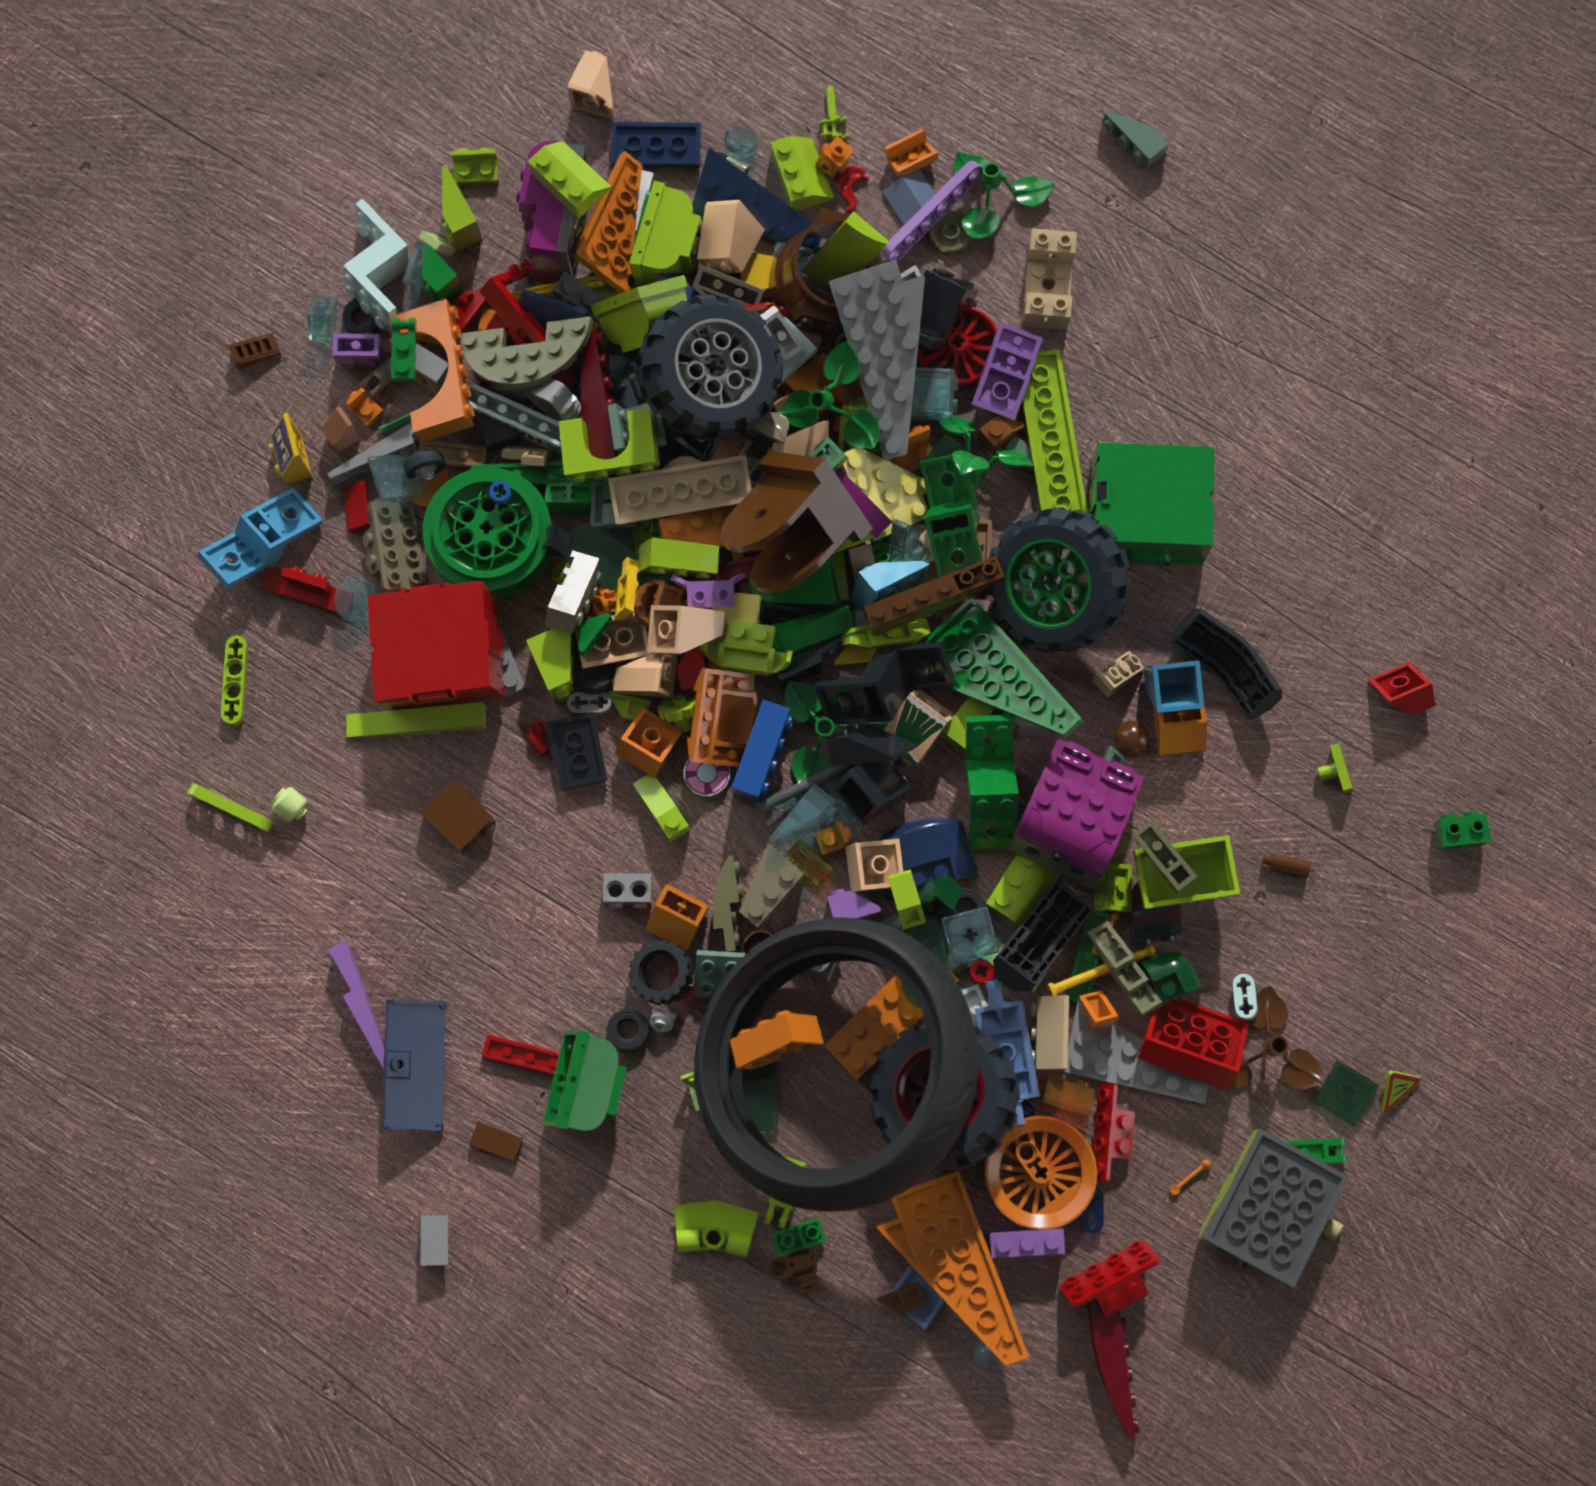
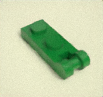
[391,318,417,382]
[1284,1138,1348,1164]

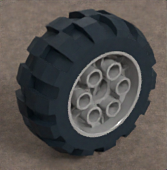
[638,294,783,442]

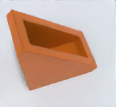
[1079,990,1119,1032]

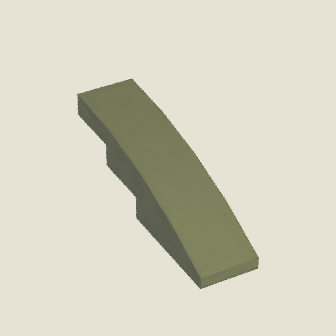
[1088,921,1162,1018]

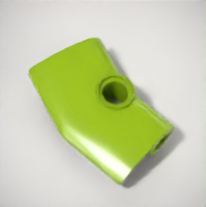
[674,1201,759,1259]

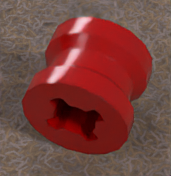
[969,959,994,985]

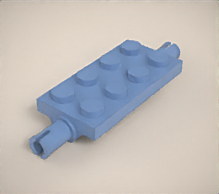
[975,980,1040,1125]

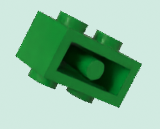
[1434,811,1491,851]

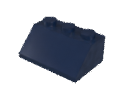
[520,289,595,348]

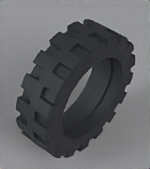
[628,940,694,1006]

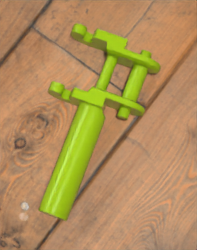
[819,86,849,141]

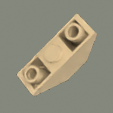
[1092,651,1143,698]

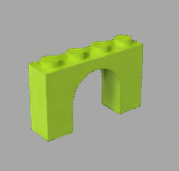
[559,408,660,483]

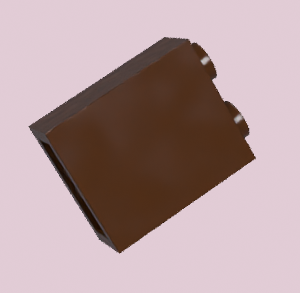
[419,779,496,854]

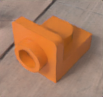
[346,388,384,428]
[814,820,852,857]

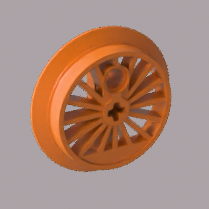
[985,1116,1097,1230]

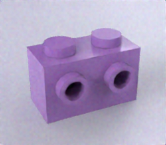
[332,333,384,368]

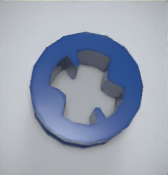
[489,481,511,504]

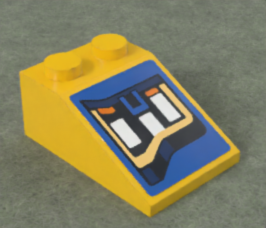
[269,413,313,484]

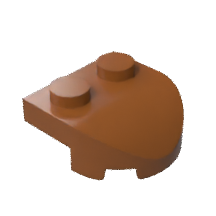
[634,580,684,628]

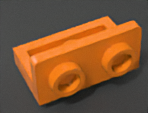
[884,129,939,179]

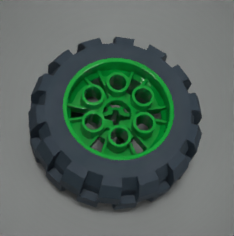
[986,507,1131,653]

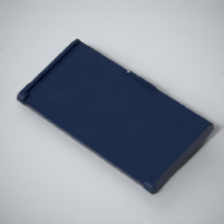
[382,1000,446,1133]

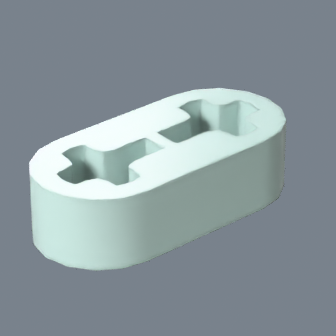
[1233,974,1258,1021]

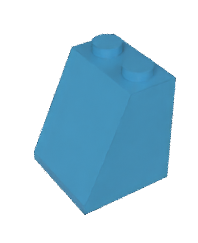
[1143,661,1204,713]

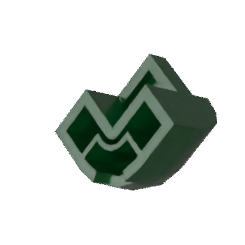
[1138,951,1204,1006]

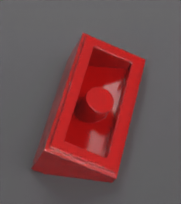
[344,481,371,531]

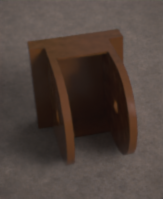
[720,451,873,593]

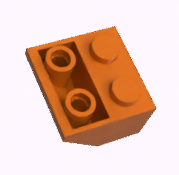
[1153,707,1207,756]
[645,884,709,951]

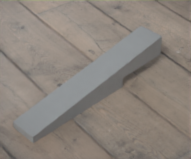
[327,422,420,485]

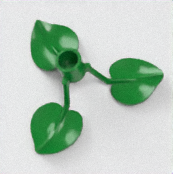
[954,151,1055,239]
[778,342,880,449]
[938,416,1034,489]
[785,681,889,783]

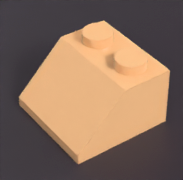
[845,839,903,893]

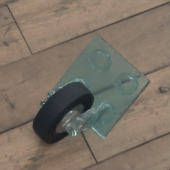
[367,450,445,500]

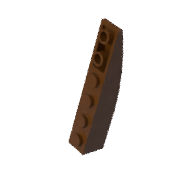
[864,556,1005,636]

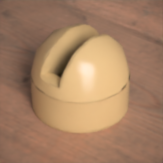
[1323,1220,1344,1242]

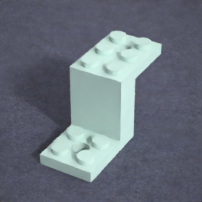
[343,199,409,334]

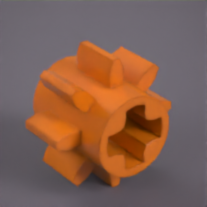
[593,589,617,616]

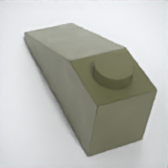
[1132,820,1197,894]

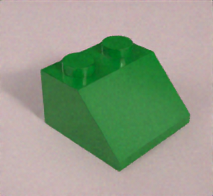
[422,244,463,303]

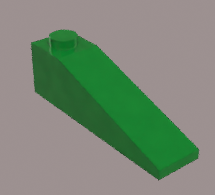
[771,605,855,653]

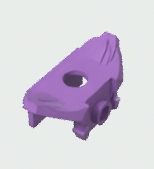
[670,572,746,610]

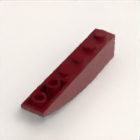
[581,326,621,460]
[1087,1298,1139,1440]

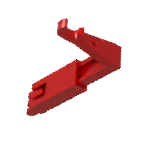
[479,258,576,389]

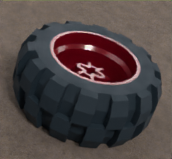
[868,1023,1020,1171]

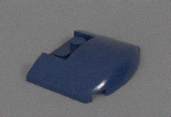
[879,817,978,901]

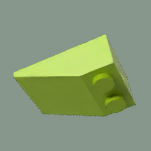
[442,166,482,251]

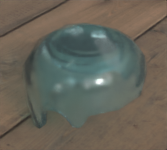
[724,127,758,160]
[972,1339,998,1371]

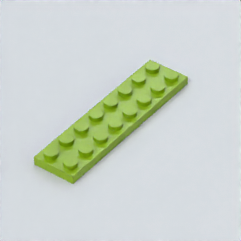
[1022,349,1088,513]

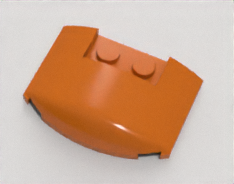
[687,668,757,767]

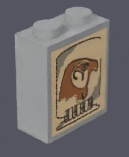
[391,343,448,394]

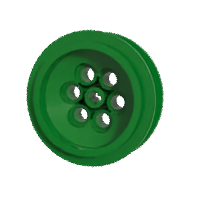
[423,467,552,599]

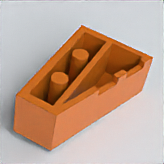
[730,1011,824,1069]

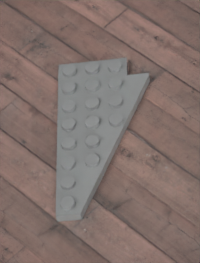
[829,259,925,461]

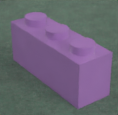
[988,1229,1065,1258]

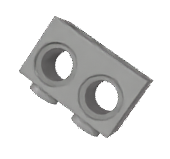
[603,873,652,909]

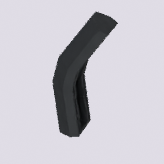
[1171,608,1282,720]
[993,881,1094,991]

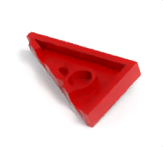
[450,280,488,333]

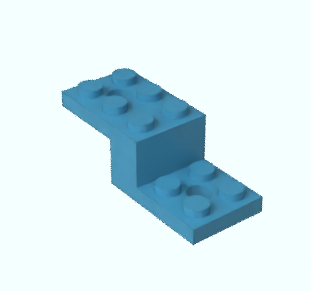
[197,488,323,589]

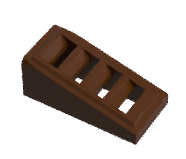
[228,333,281,370]

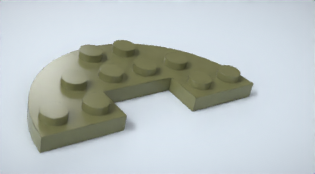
[461,317,593,389]

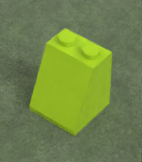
[526,628,575,701]

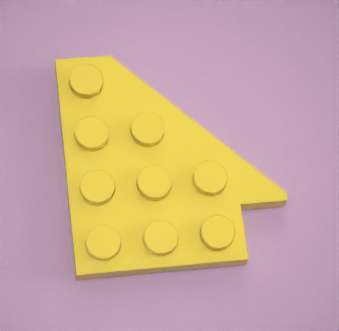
[840,448,928,542]

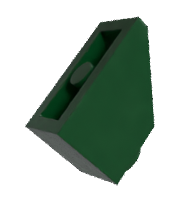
[918,874,963,920]

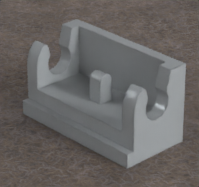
[419,1215,448,1266]

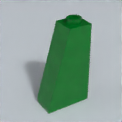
[746,559,842,608]

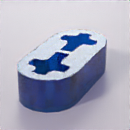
[1081,1187,1104,1233]

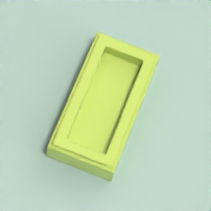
[419,230,456,256]

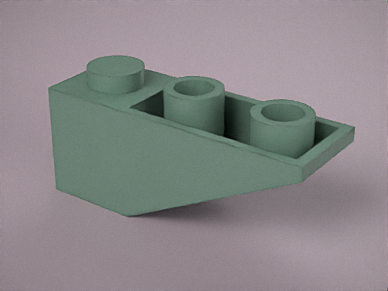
[1102,110,1169,169]

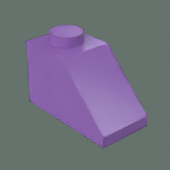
[827,889,881,919]

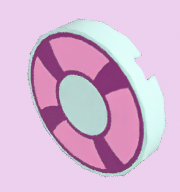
[684,758,730,797]

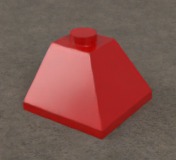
[1368,662,1436,715]

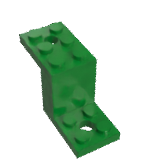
[920,454,983,578]
[965,715,1019,850]

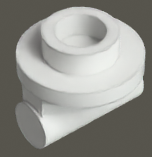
[650,1008,677,1032]

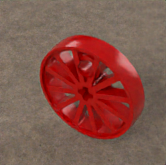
[917,304,997,390]

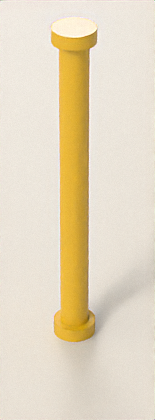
[1047,944,1156,996]

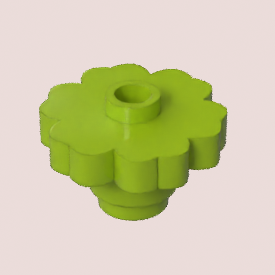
[657,692,696,732]

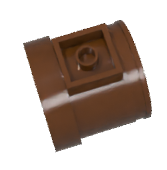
[769,207,882,336]

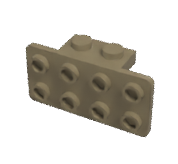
[363,502,427,591]

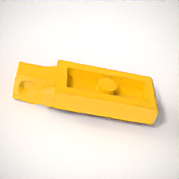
[615,557,640,621]

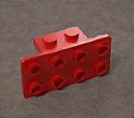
[1059,1241,1160,1317]

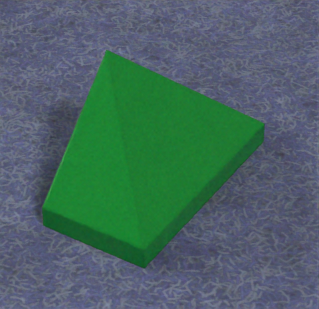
[577,613,613,658]

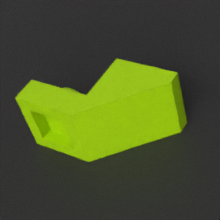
[888,869,926,929]

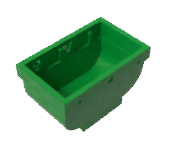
[542,1030,627,1131]

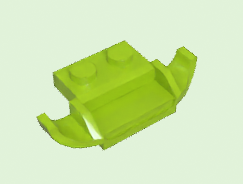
[840,609,931,650]
[700,620,793,676]

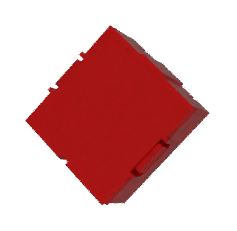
[367,581,505,711]

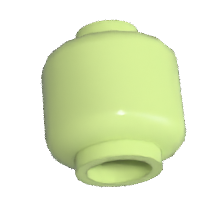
[271,787,307,822]

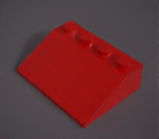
[1137,998,1249,1091]

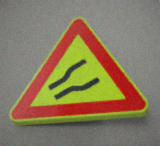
[1381,1070,1421,1114]

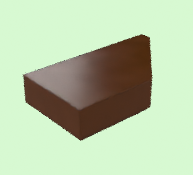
[876,1281,928,1314]

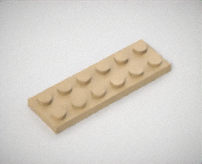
[608,455,752,525]

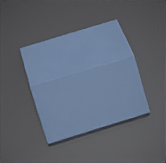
[882,171,941,226]

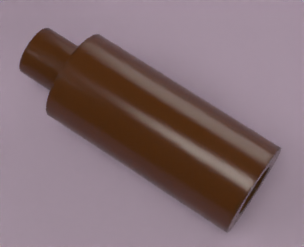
[1262,853,1311,878]

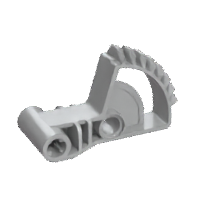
[489,378,582,422]

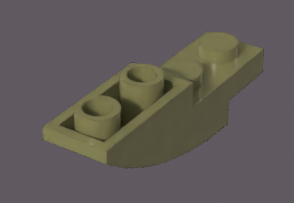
[713,855,743,952]

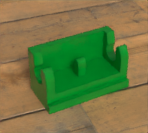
[545,482,591,515]

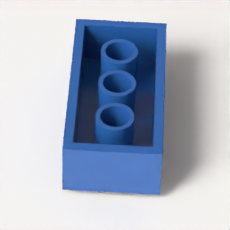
[732,700,793,804]

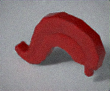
[836,165,869,213]

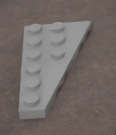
[1063,1002,1209,1105]

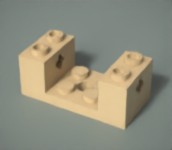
[1022,228,1077,331]

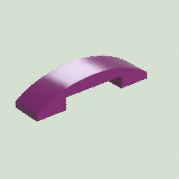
[835,467,892,538]

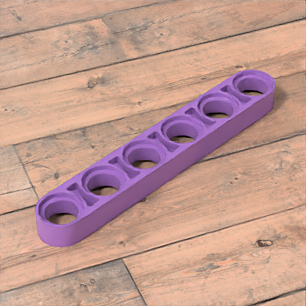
[882,161,983,261]

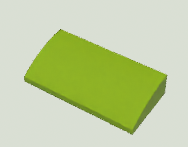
[802,211,889,289]

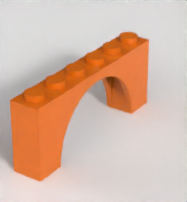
[396,299,474,442]

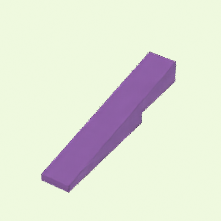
[329,940,385,1069]

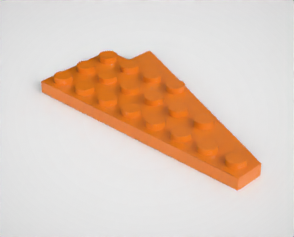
[877,1171,1029,1367]

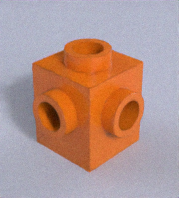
[815,136,854,178]

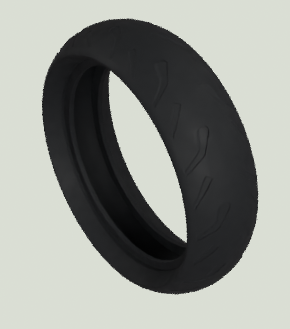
[694,917,978,1212]

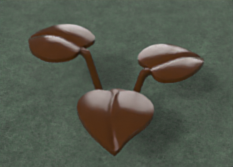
[1231,986,1325,1090]

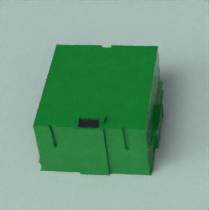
[1088,442,1214,566]

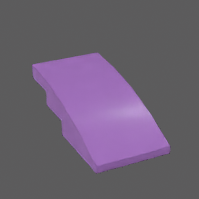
[971,322,1043,421]

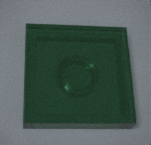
[1312,1060,1379,1127]

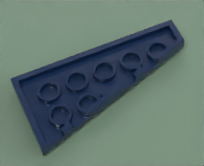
[692,147,822,253]

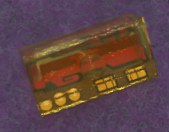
[784,838,836,889]

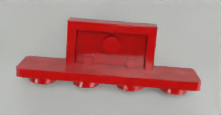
[260,566,354,615]
[1093,1084,1135,1182]

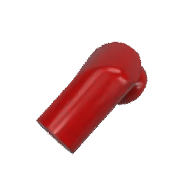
[528,721,550,757]

